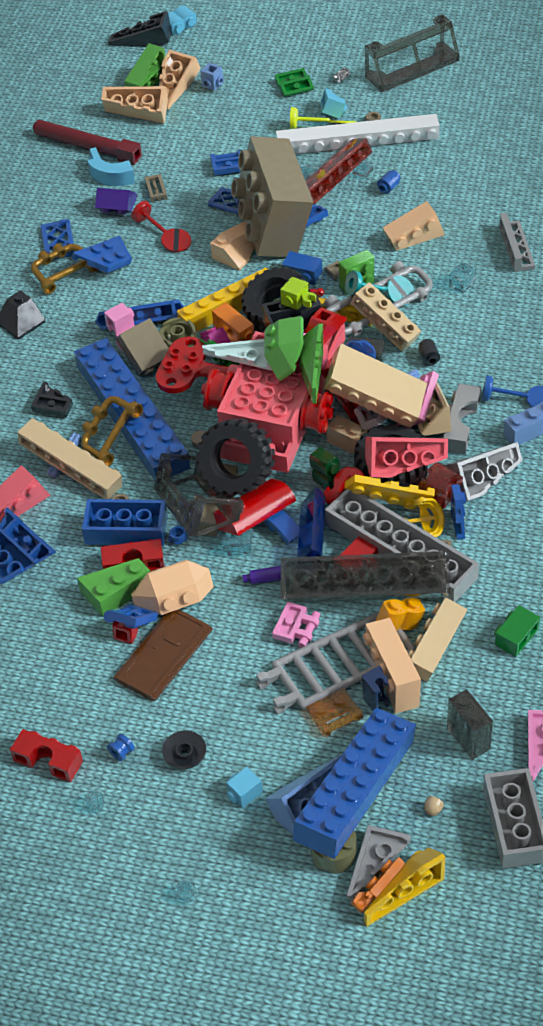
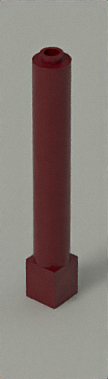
[33,119,142,165]

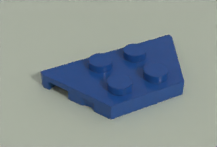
[72,236,132,273]

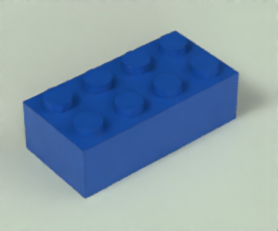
[82,499,168,546]

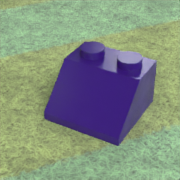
[95,188,137,214]

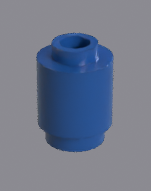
[377,170,400,194]

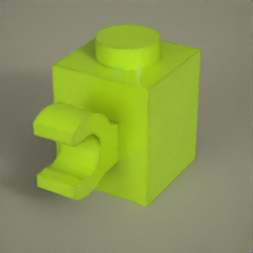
[280,277,316,310]

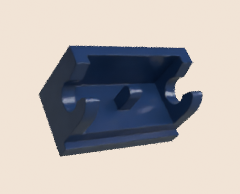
[362,665,389,711]

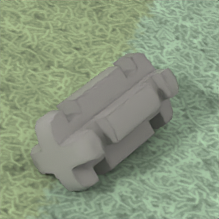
[333,67,350,83]

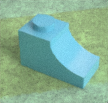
[320,88,347,119]

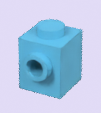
[226,767,263,808]

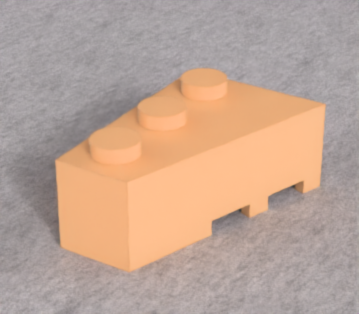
[383,201,445,251]

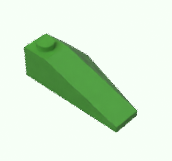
[298,324,324,404]

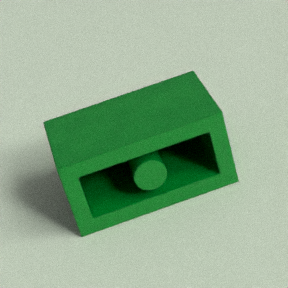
[494,605,540,657]

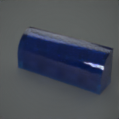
[297,487,326,573]

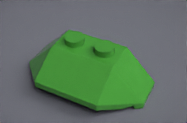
[264,316,304,381]

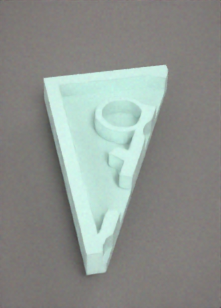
[202,339,272,370]

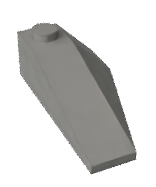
[444,442,523,501]

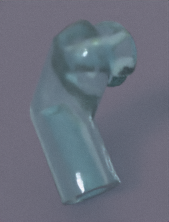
[301,165,325,177]

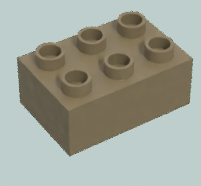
[231,136,313,257]

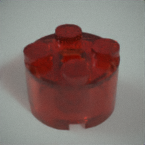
[418,462,463,509]

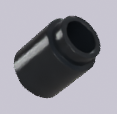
[418,339,440,366]

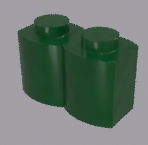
[309,447,340,489]

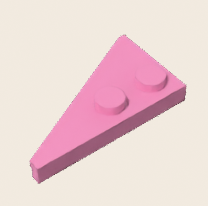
[528,710,543,781]

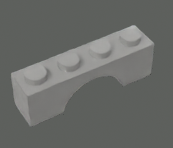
[440,384,481,454]

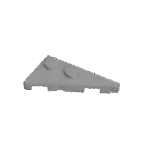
[347,825,411,901]

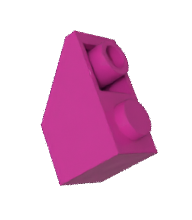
[198,327,231,345]

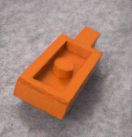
[351,857,405,913]

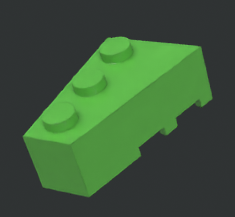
[124,43,165,87]
[77,558,150,617]

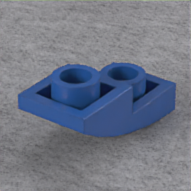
[264,510,304,545]

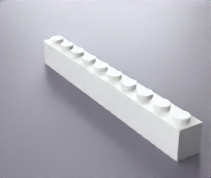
[276,114,440,154]

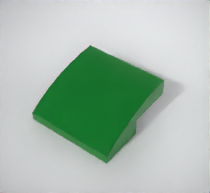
[274,68,314,97]

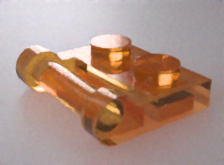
[306,688,364,737]

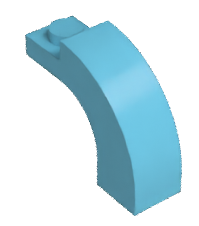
[87,147,135,186]

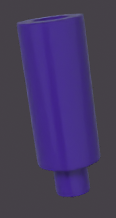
[242,566,284,585]

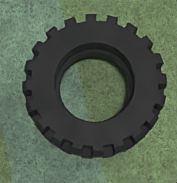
[241,267,311,333]
[195,418,275,496]
[354,424,428,488]

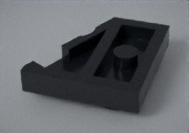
[31,381,73,417]

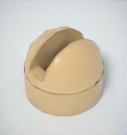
[424,796,444,816]

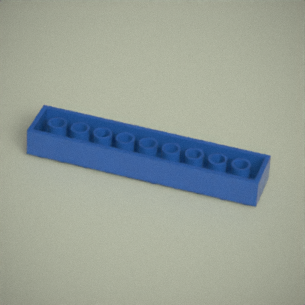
[74,338,191,483]

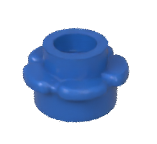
[168,526,188,545]

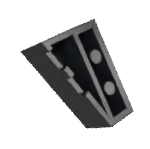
[262,292,321,330]

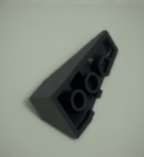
[108,11,172,46]

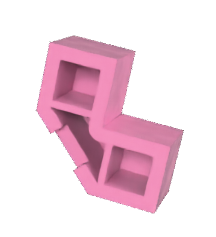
[104,303,135,351]

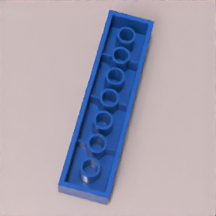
[293,708,416,859]

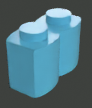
[168,6,196,35]

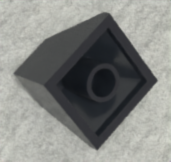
[0,290,46,340]

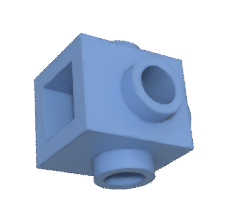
[200,63,224,91]

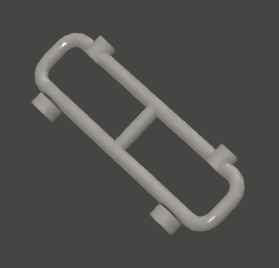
[324,261,433,337]

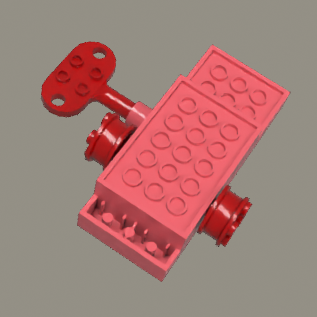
[156,324,345,473]

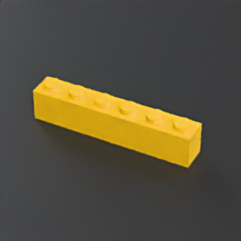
[177,268,267,332]

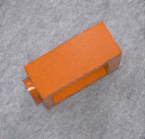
[212,302,254,342]

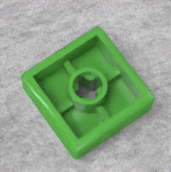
[339,249,375,294]

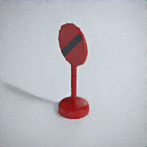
[131,201,192,252]

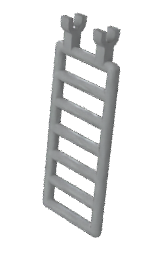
[256,612,417,715]

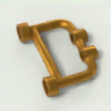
[31,243,99,294]
[81,396,143,467]

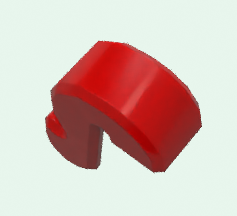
[323,467,368,505]

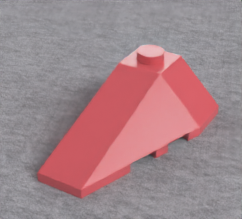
[365,437,448,478]

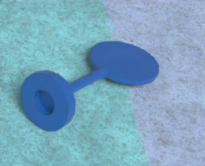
[481,375,543,407]

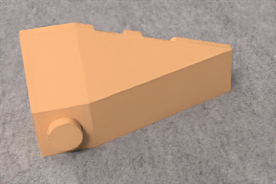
[159,50,201,109]

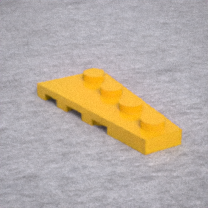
[345,475,435,510]

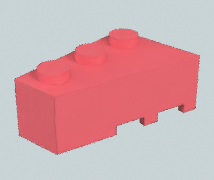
[0,465,51,522]

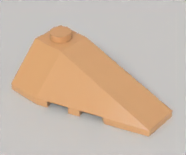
[210,221,255,271]

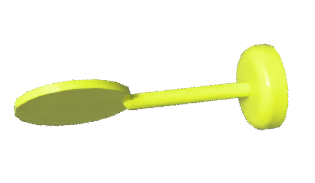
[290,107,356,129]

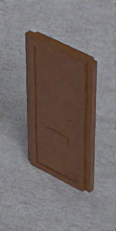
[113,609,213,701]

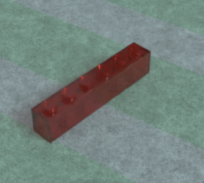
[306,138,373,205]

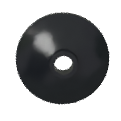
[162,730,206,770]

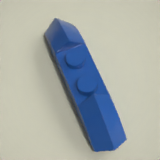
[95,299,184,330]

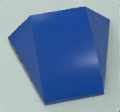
[0,507,56,584]

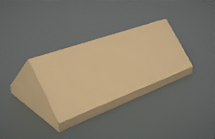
[417,371,451,436]

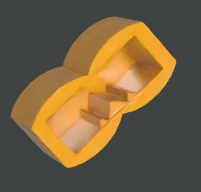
[376,598,425,631]

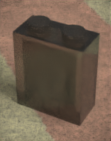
[447,689,493,760]

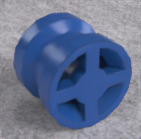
[107,734,135,762]

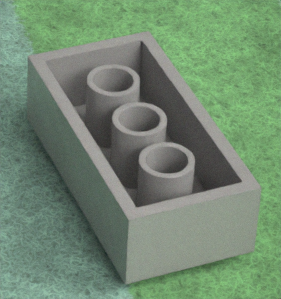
[483,768,543,869]

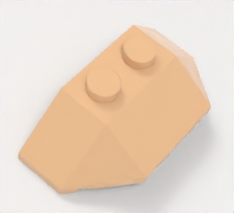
[131,560,214,615]

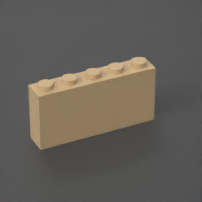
[323,344,427,428]

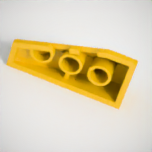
[364,847,446,926]

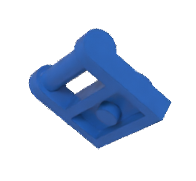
[210,150,241,176]
[104,604,158,628]

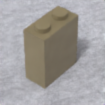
[117,318,169,377]

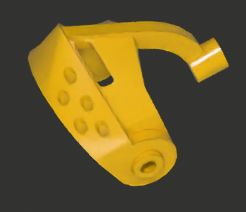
[405,497,445,537]

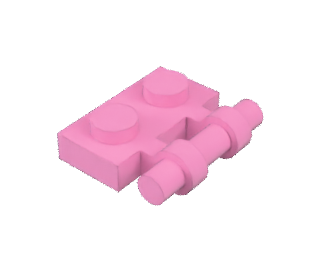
[272,602,321,648]

